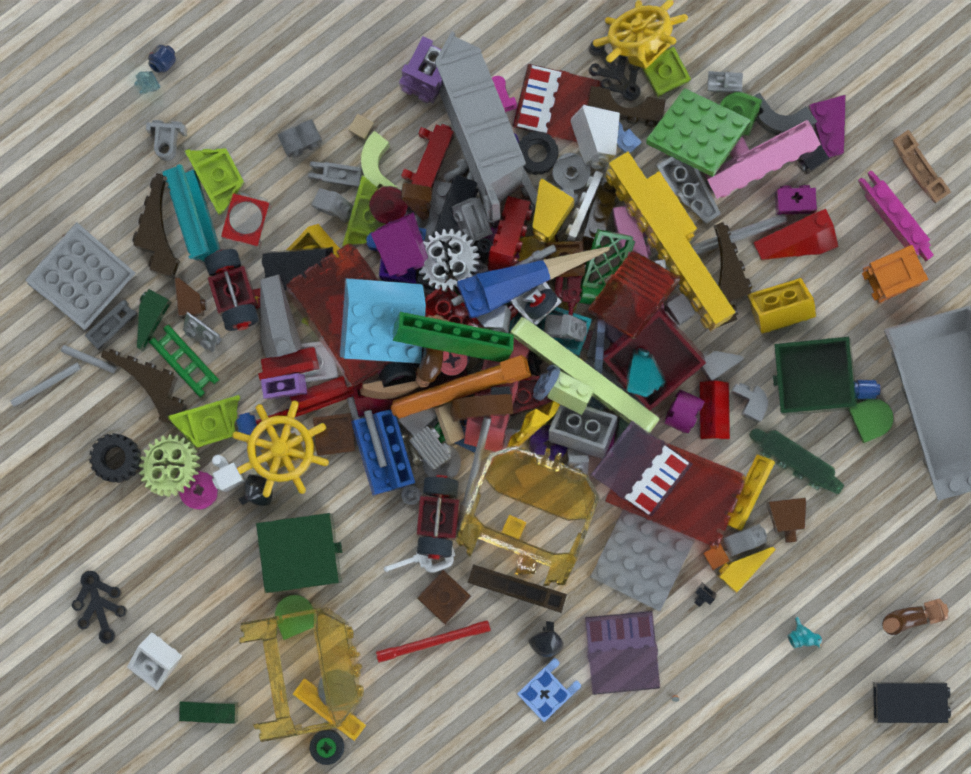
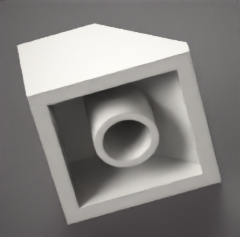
[127,632,182,690]

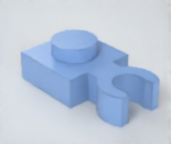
[617,122,642,153]

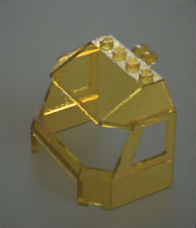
[456,445,600,586]
[239,607,364,742]

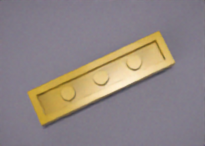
[723,454,775,531]
[293,678,366,741]

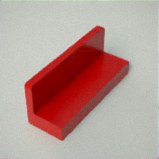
[258,347,319,381]
[700,381,730,440]

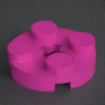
[179,471,219,510]

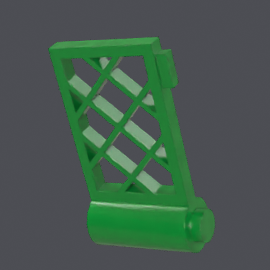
[579,229,635,308]

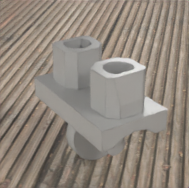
[707,71,743,93]

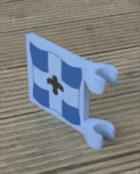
[517,658,581,722]

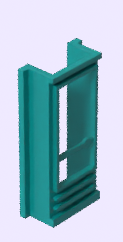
[162,164,221,262]

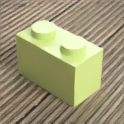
[547,371,595,415]

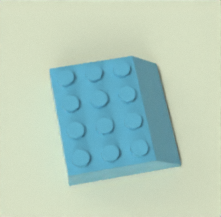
[340,279,426,363]

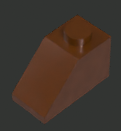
[175,278,207,318]

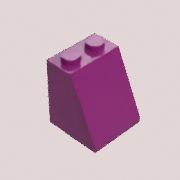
[371,213,428,277]

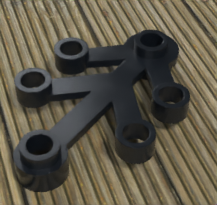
[588,40,641,101]
[72,571,127,644]

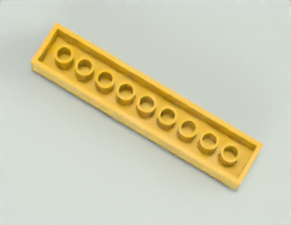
[605,151,735,332]

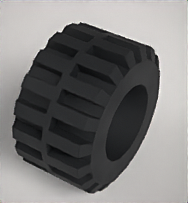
[89,433,142,483]

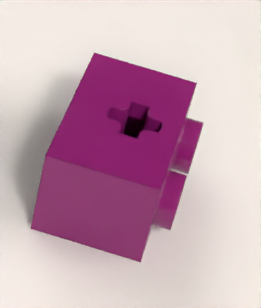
[775,185,817,215]

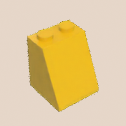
[533,178,574,244]

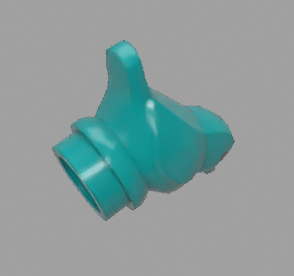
[787,617,822,649]

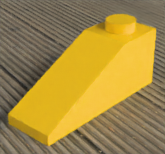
[717,547,776,593]

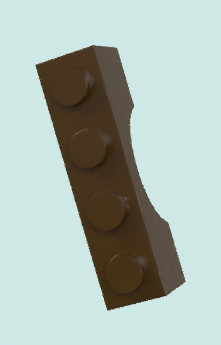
[586,86,666,128]

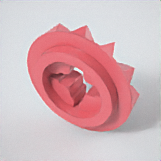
[441,351,467,375]

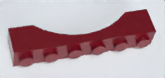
[353,367,468,417]

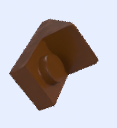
[401,183,432,221]

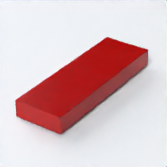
[290,376,348,409]

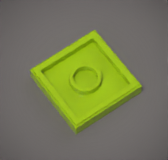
[641,46,691,97]

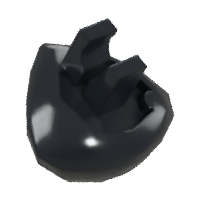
[238,474,273,506]
[528,621,564,657]

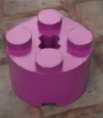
[664,389,704,434]

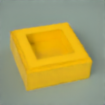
[502,515,527,540]

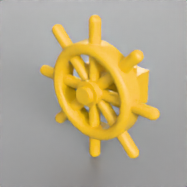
[593,0,688,69]
[232,401,329,498]

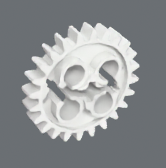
[419,229,480,292]

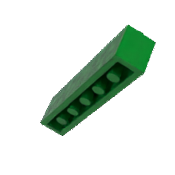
[393,312,514,362]

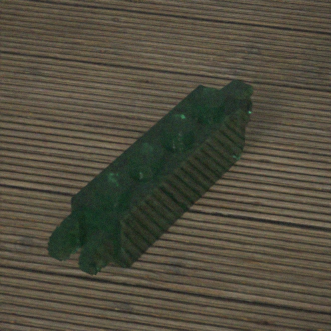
[749,428,844,495]

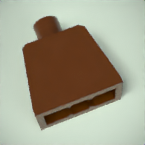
[766,498,806,543]

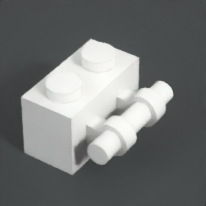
[212,455,246,492]

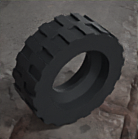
[518,131,559,175]

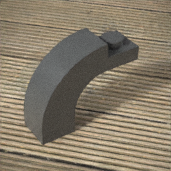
[754,92,817,135]

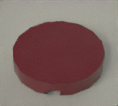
[369,186,408,224]

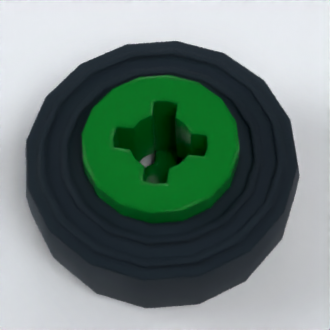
[309,729,345,765]

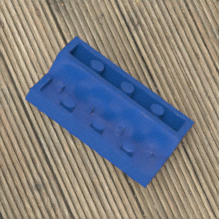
[351,410,415,496]

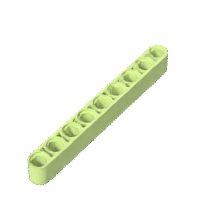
[510,317,659,436]

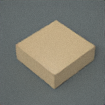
[348,114,374,140]

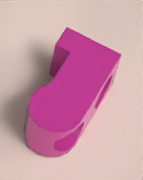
[492,75,517,113]

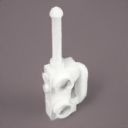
[384,547,456,573]

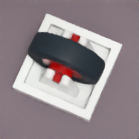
[510,282,561,326]

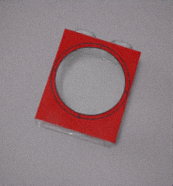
[221,192,272,249]

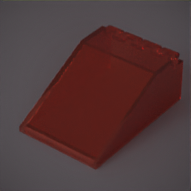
[286,244,393,388]
[605,430,746,551]

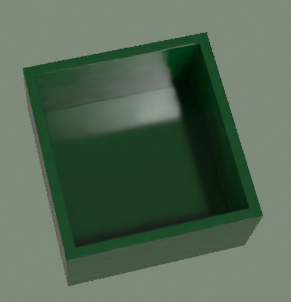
[773,336,858,416]
[256,513,343,593]

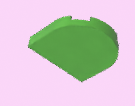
[720,92,762,136]
[849,399,893,443]
[275,595,320,640]

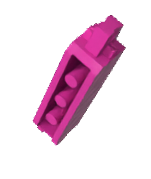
[858,171,934,262]

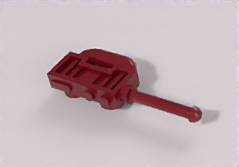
[554,276,582,316]

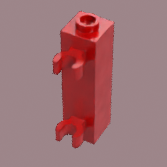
[401,124,454,188]

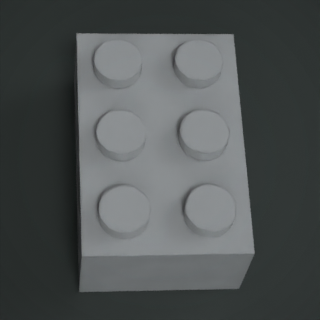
[549,404,617,459]

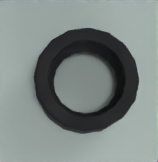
[378,362,417,388]

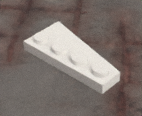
[565,171,603,242]

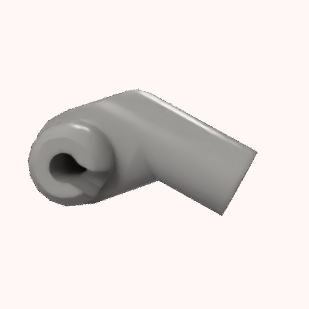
[444,159,469,182]

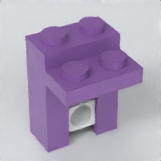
[399,36,443,104]

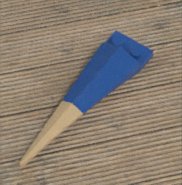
[457,247,610,319]

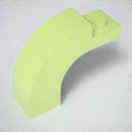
[361,131,399,189]

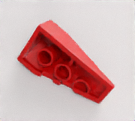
[753,209,838,260]
[425,281,485,329]

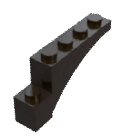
[132,173,180,279]
[582,178,617,281]
[713,222,752,328]
[101,349,187,426]
[467,564,567,613]

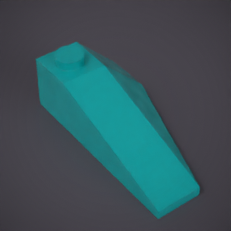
[627,348,665,397]

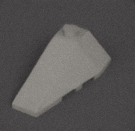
[656,155,721,223]
[260,274,302,358]

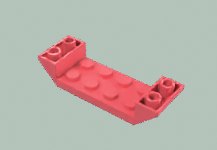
[464,338,530,454]

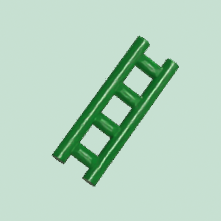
[149,324,220,398]

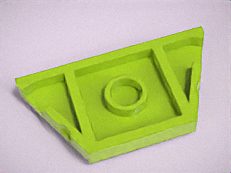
[185,148,245,216]
[342,175,386,247]
[168,395,240,448]

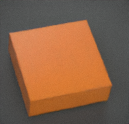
[703,544,730,570]

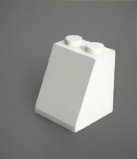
[571,105,620,169]

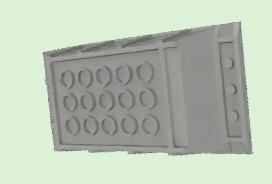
[435,31,526,229]
[884,306,971,501]

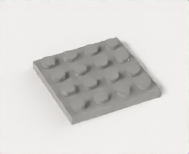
[25,222,136,330]
[590,508,693,611]

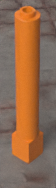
[391,355,531,419]

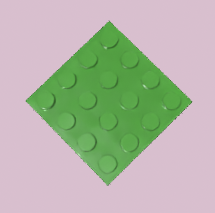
[646,88,751,177]

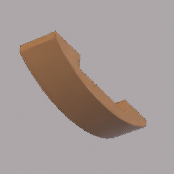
[892,129,951,203]
[360,375,431,399]

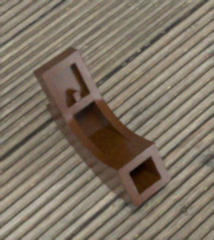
[450,394,513,422]

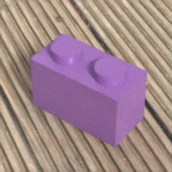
[261,373,307,400]

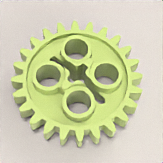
[139,434,200,497]

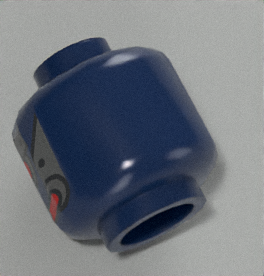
[148,45,176,73]

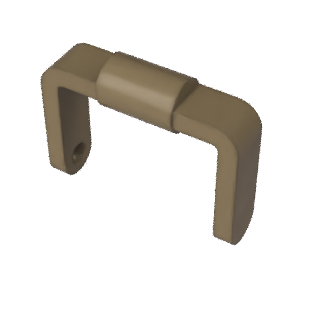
[402,434,424,467]

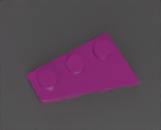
[808,95,846,158]

